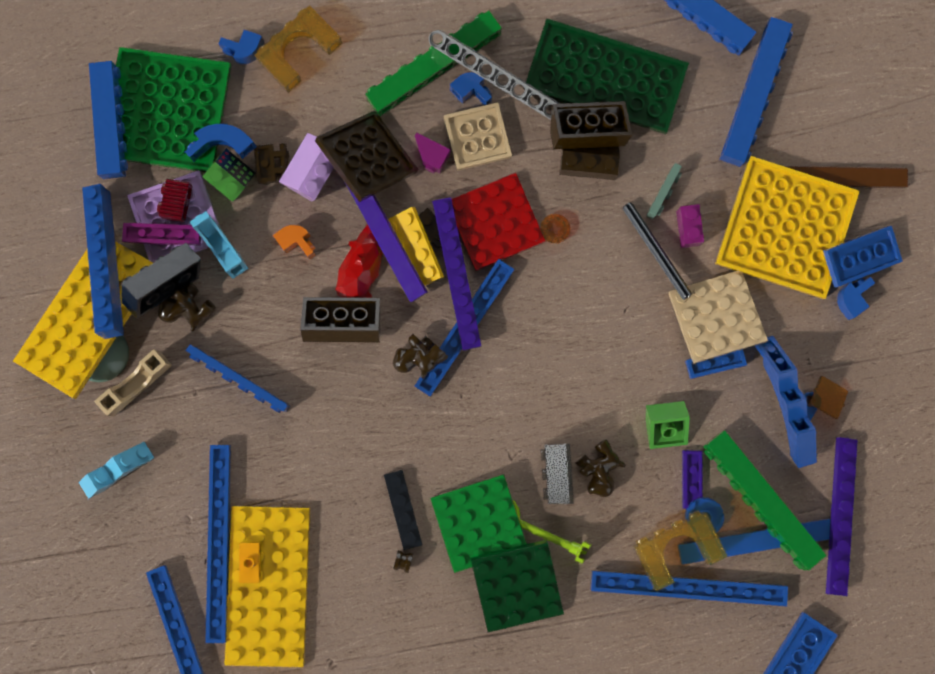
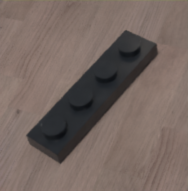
[384,470,423,550]

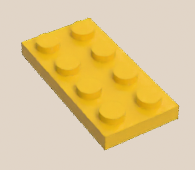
[388,207,444,286]

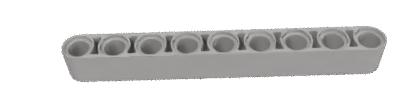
[429,30,560,120]

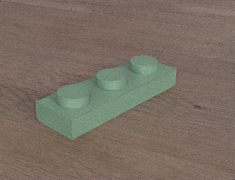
[646,163,682,220]

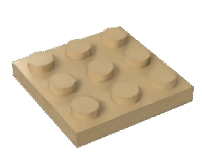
[443,102,512,171]

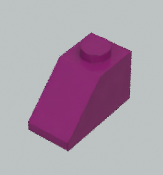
[415,132,450,174]

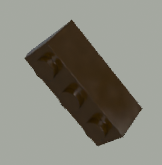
[559,147,620,180]

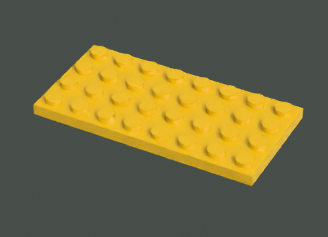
[13,241,153,399]
[224,506,310,667]

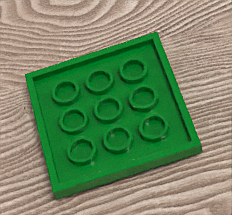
[430,474,527,573]

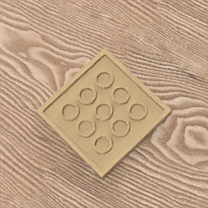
[668,271,768,364]

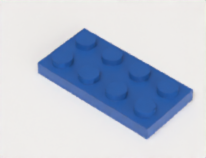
[823,226,903,287]
[763,612,838,674]

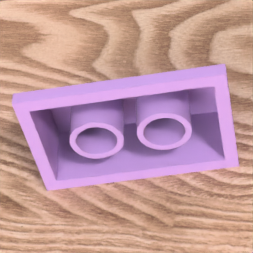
[279,133,334,202]

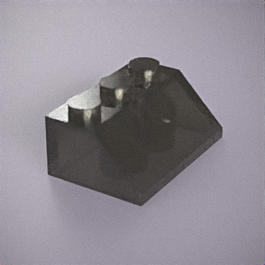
[540,444,574,504]

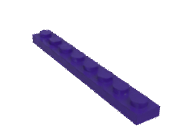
[432,197,482,351]
[826,437,858,596]

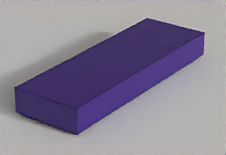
[682,450,703,509]

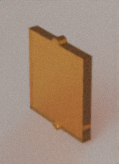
[810,376,848,419]

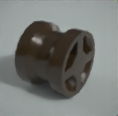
[393,550,413,573]

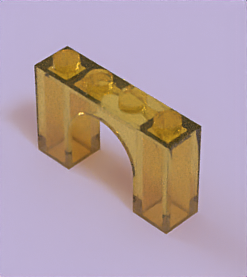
[254,5,342,93]
[633,510,728,591]

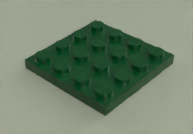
[470,539,564,633]

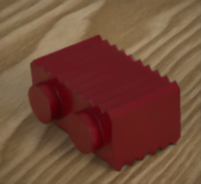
[157,178,193,223]

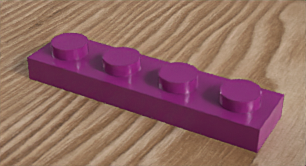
[122,223,201,246]

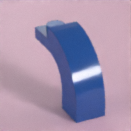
[185,124,257,162]

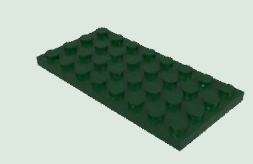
[523,18,689,134]

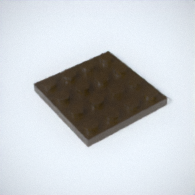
[315,110,419,202]

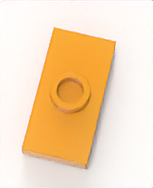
[239,542,260,583]

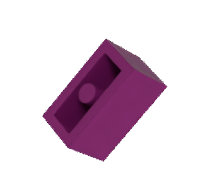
[676,204,704,248]

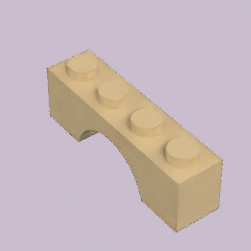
[94,349,172,417]

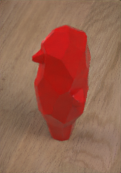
[335,224,383,298]

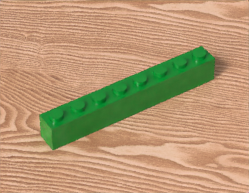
[365,10,502,117]
[703,430,827,570]

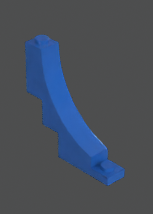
[755,336,817,468]

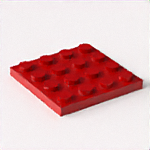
[451,173,545,271]

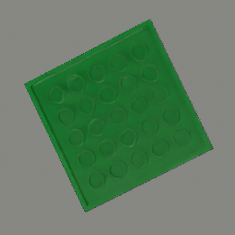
[116,47,232,172]

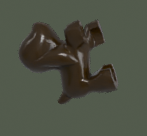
[158,282,216,332]
[393,334,448,378]
[575,439,626,497]

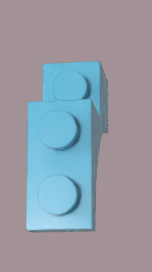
[190,211,249,279]
[79,442,154,499]

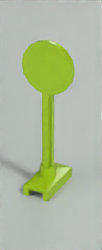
[513,500,592,564]

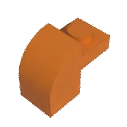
[273,225,316,259]

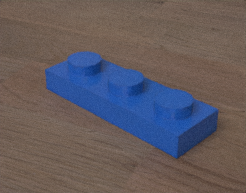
[685,349,747,379]

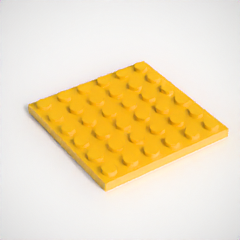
[715,156,860,299]

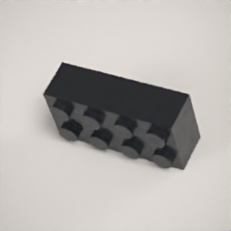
[122,243,201,319]

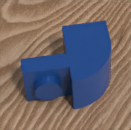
[218,30,265,64]
[450,72,492,106]
[837,277,875,320]

